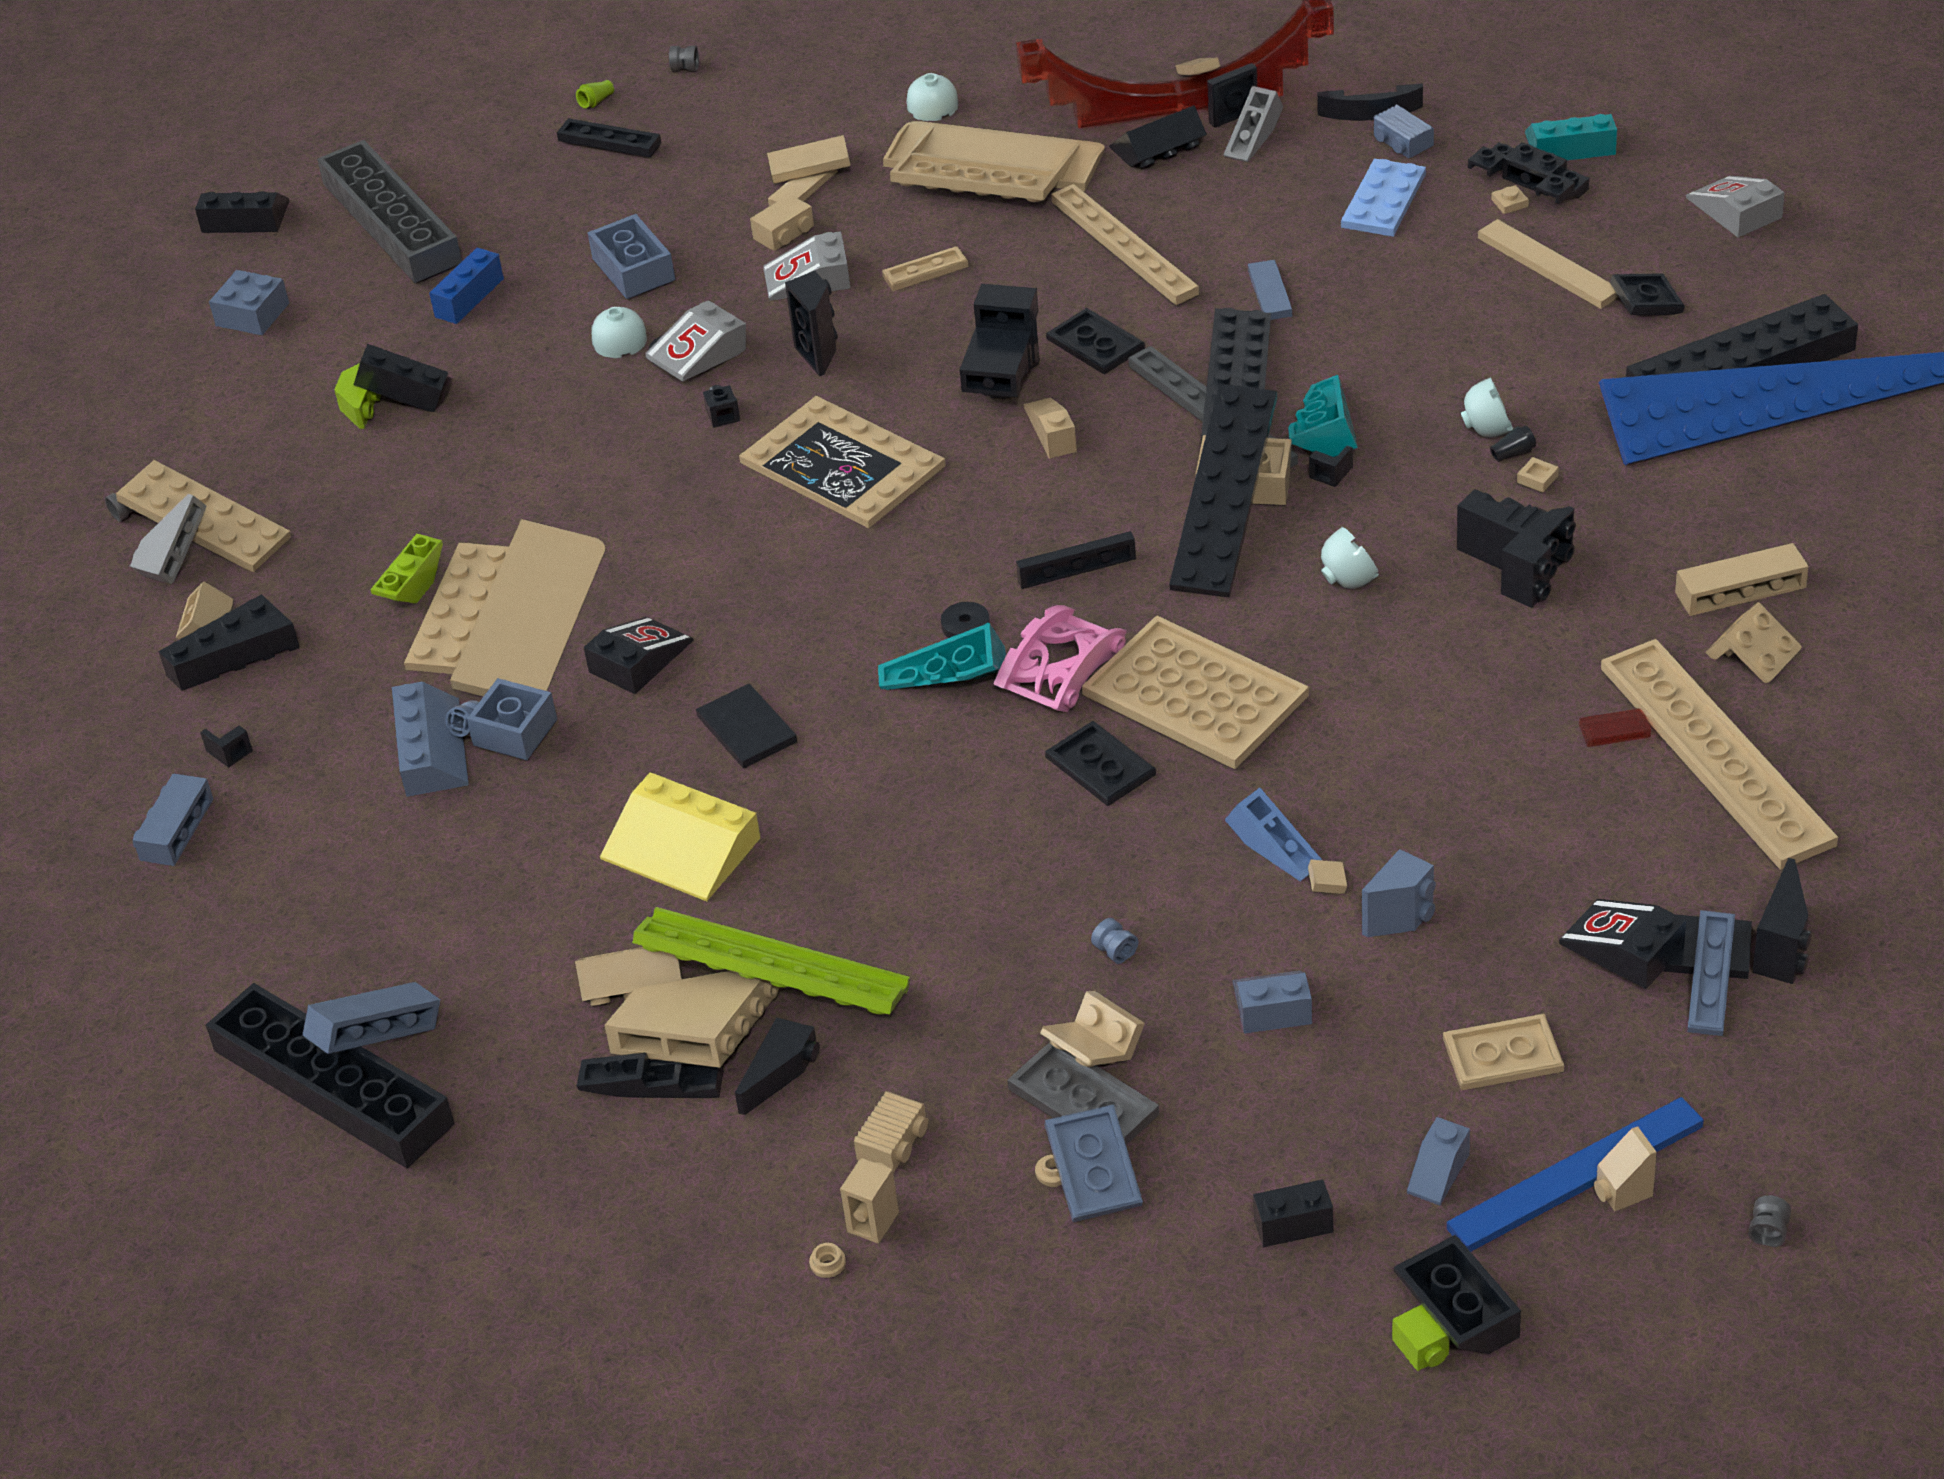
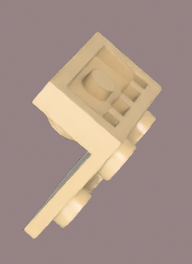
[1705,602,1802,683]
[1040,991,1145,1067]

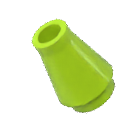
[576,80,614,108]

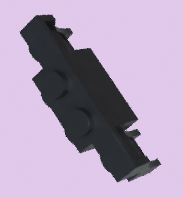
[1468,142,1590,204]

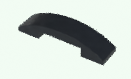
[1317,83,1423,121]

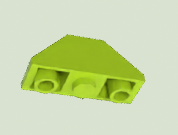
[334,363,381,429]
[370,533,443,604]

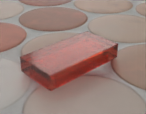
[1579,708,1651,747]

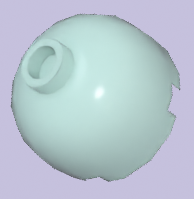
[907,73,958,121]
[591,307,647,358]
[1461,377,1513,438]
[1321,527,1379,589]

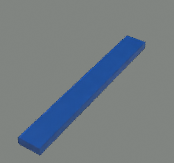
[1447,1097,1704,1252]

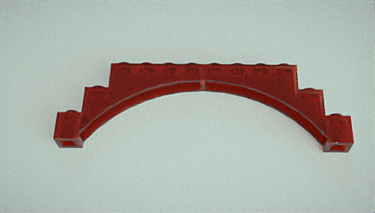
[1016,0,1334,128]

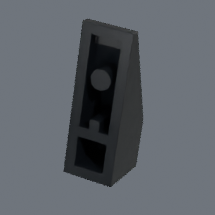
[735,1017,820,1115]

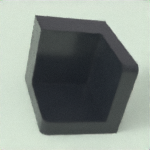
[1309,446,1353,487]
[200,725,253,768]

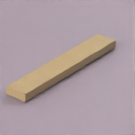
[1478,219,1619,309]

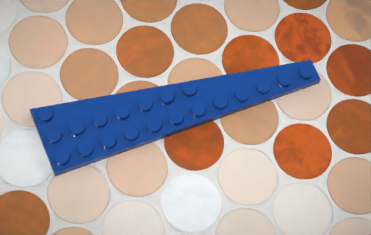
[1599,352,1944,465]

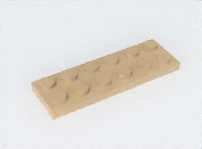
[116,460,291,572]

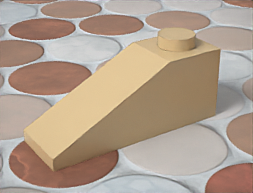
[1024,398,1077,459]

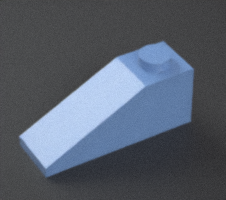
[1225,788,1322,881]

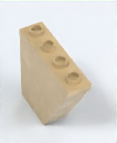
[605,971,779,1068]

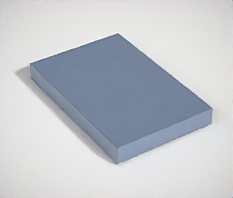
[1044,1105,1143,1222]

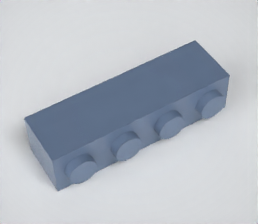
[303,982,441,1054]

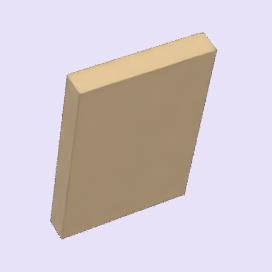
[767,135,850,184]
[1443,1014,1564,1091]

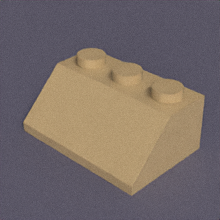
[1196,435,1292,505]
[575,947,682,1006]

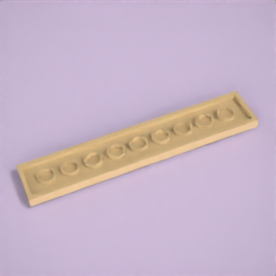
[1601,639,1838,870]

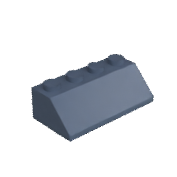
[392,682,469,797]

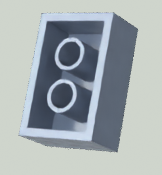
[588,214,675,299]

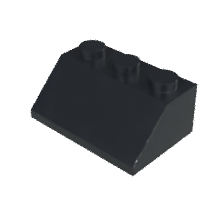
[1109,105,1207,169]
[195,191,290,233]
[785,271,838,376]
[354,344,449,412]
[1394,1234,1521,1354]

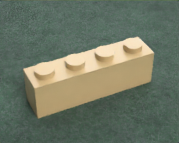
[1675,543,1809,616]

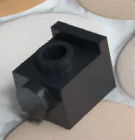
[703,385,740,428]

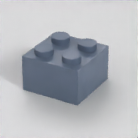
[209,270,289,335]
[467,678,557,760]

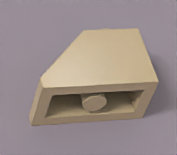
[1594,1126,1657,1212]

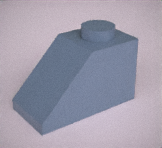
[1407,1117,1470,1205]

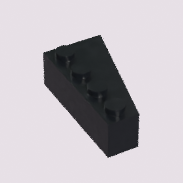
[158,594,300,691]

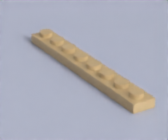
[1051,184,1199,305]

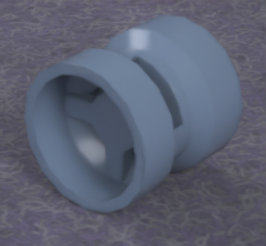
[445,700,479,737]
[1091,918,1139,964]

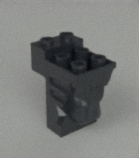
[959,283,1040,399]
[1457,489,1576,608]

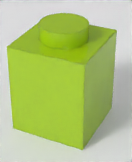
[1392,1305,1449,1371]

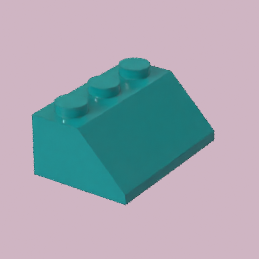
[1525,114,1617,160]

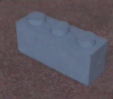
[133,774,213,866]

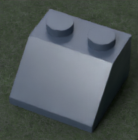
[1362,849,1436,937]
[1232,970,1312,1033]

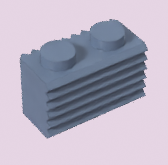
[1374,104,1434,158]

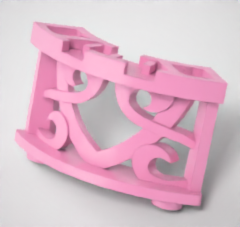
[994,605,1126,712]

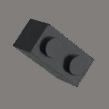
[1253,1179,1334,1248]

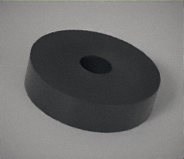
[941,602,990,638]

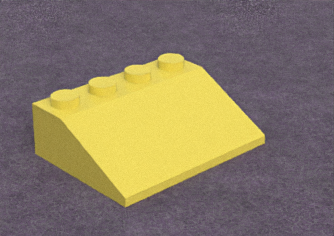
[600,772,760,901]

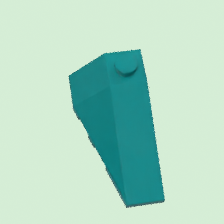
[1288,375,1358,457]
[878,623,1006,690]

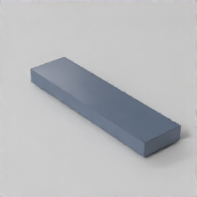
[1687,910,1735,1036]

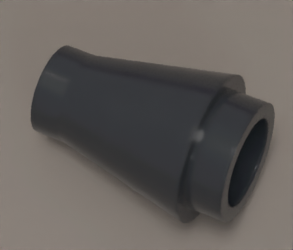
[1490,425,1536,462]

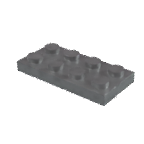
[1007,1042,1159,1145]

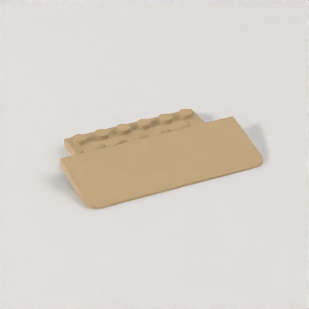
[883,121,1105,202]
[404,519,605,697]

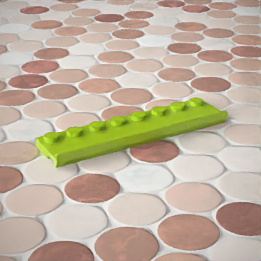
[632,907,910,1015]

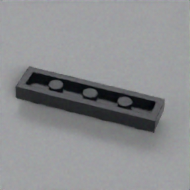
[557,118,662,157]
[1016,531,1136,589]

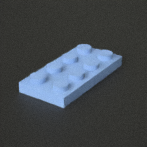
[1341,158,1426,237]

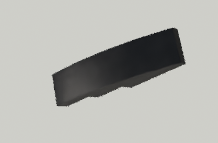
[576,1052,724,1098]

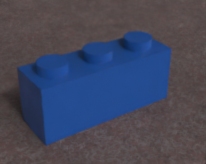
[429,248,504,324]

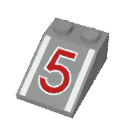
[1686,176,1785,237]
[763,231,850,301]
[646,300,746,381]

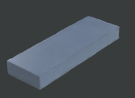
[1248,260,1292,320]

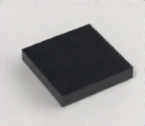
[1207,63,1257,128]
[1610,273,1685,315]

